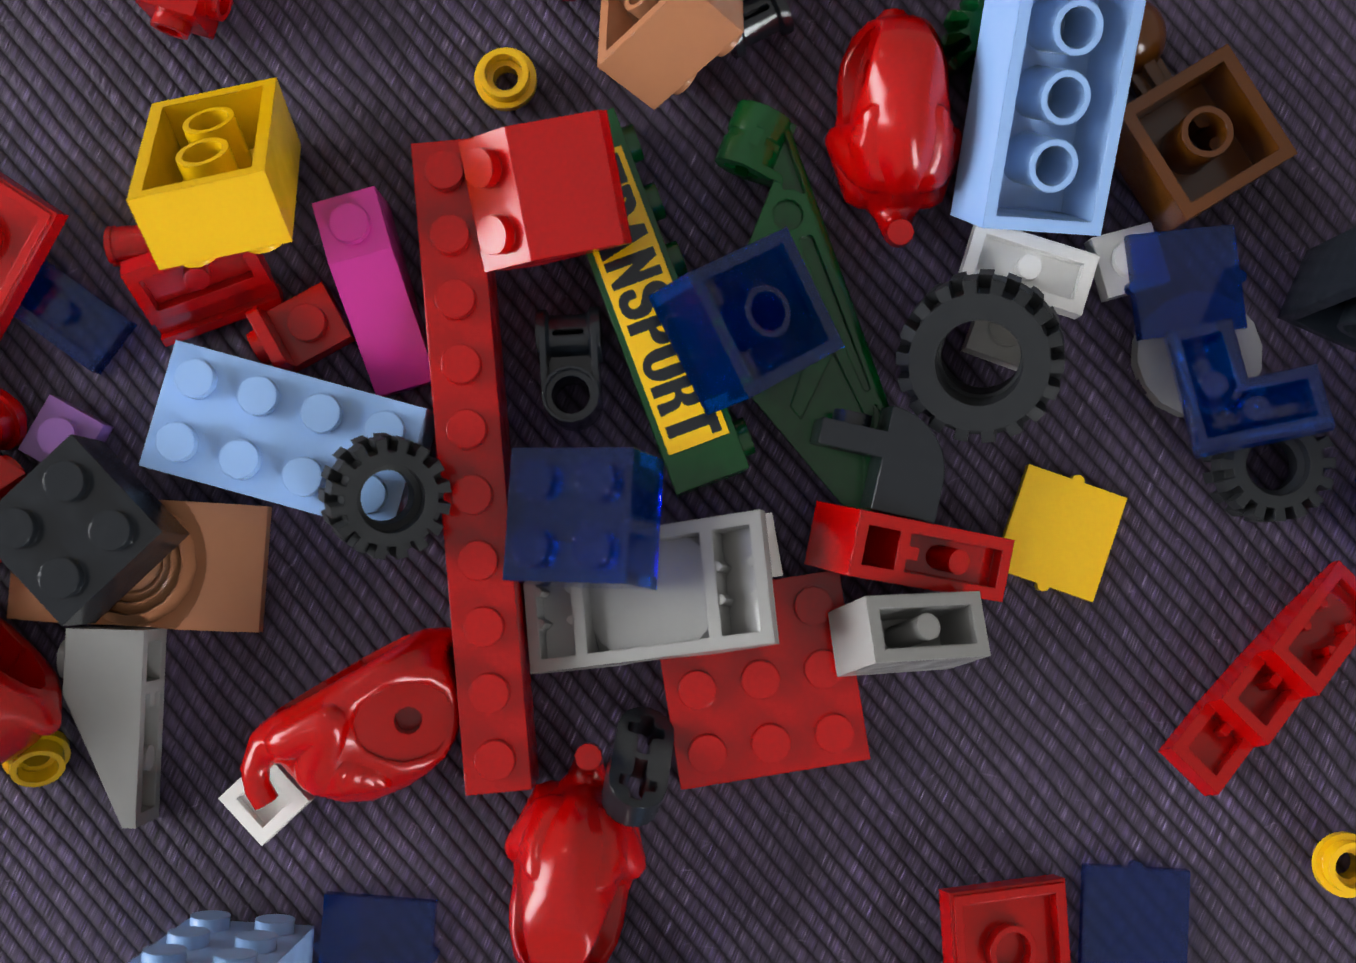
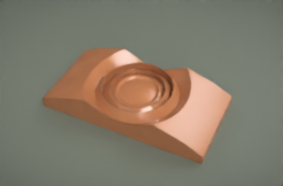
[7,500,272,633]

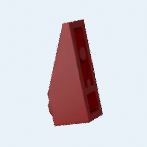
[804,501,1015,602]

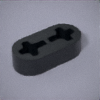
[602,707,674,827]

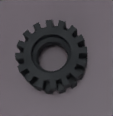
[1202,406,1336,523]
[318,433,451,560]

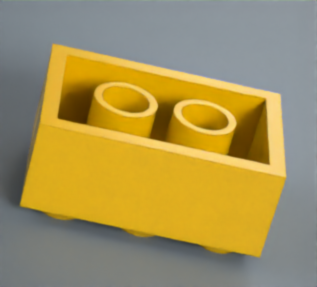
[126,77,301,270]

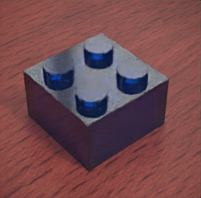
[648,227,845,415]
[503,447,664,590]

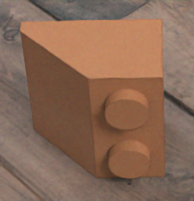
[597,0,744,110]

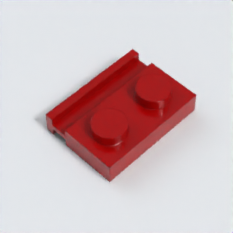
[120,251,284,347]

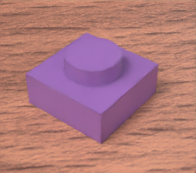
[18,394,114,462]

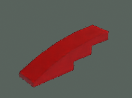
[1158,560,1356,796]

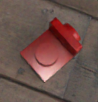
[245,282,356,373]

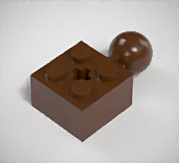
[1115,0,1298,238]

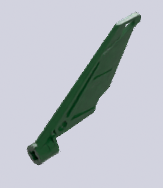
[714,100,904,518]

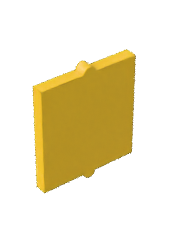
[1002,464,1127,602]

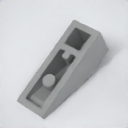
[57,625,167,829]

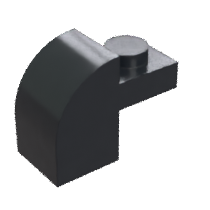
[809,406,945,523]

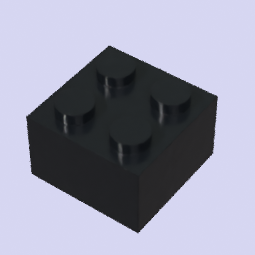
[0,434,190,626]

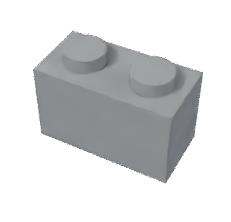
[828,591,991,677]

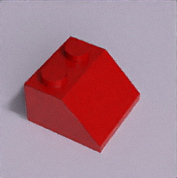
[458,110,632,273]

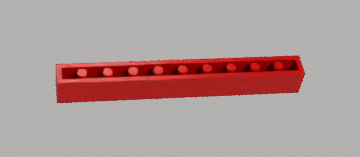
[411,138,540,796]

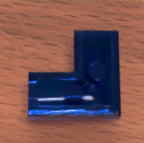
[1163,318,1335,459]

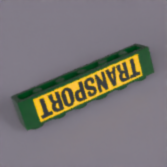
[586,108,756,497]

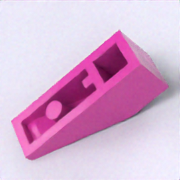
[312,186,431,397]

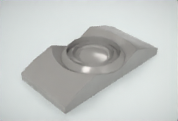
[521,509,779,674]

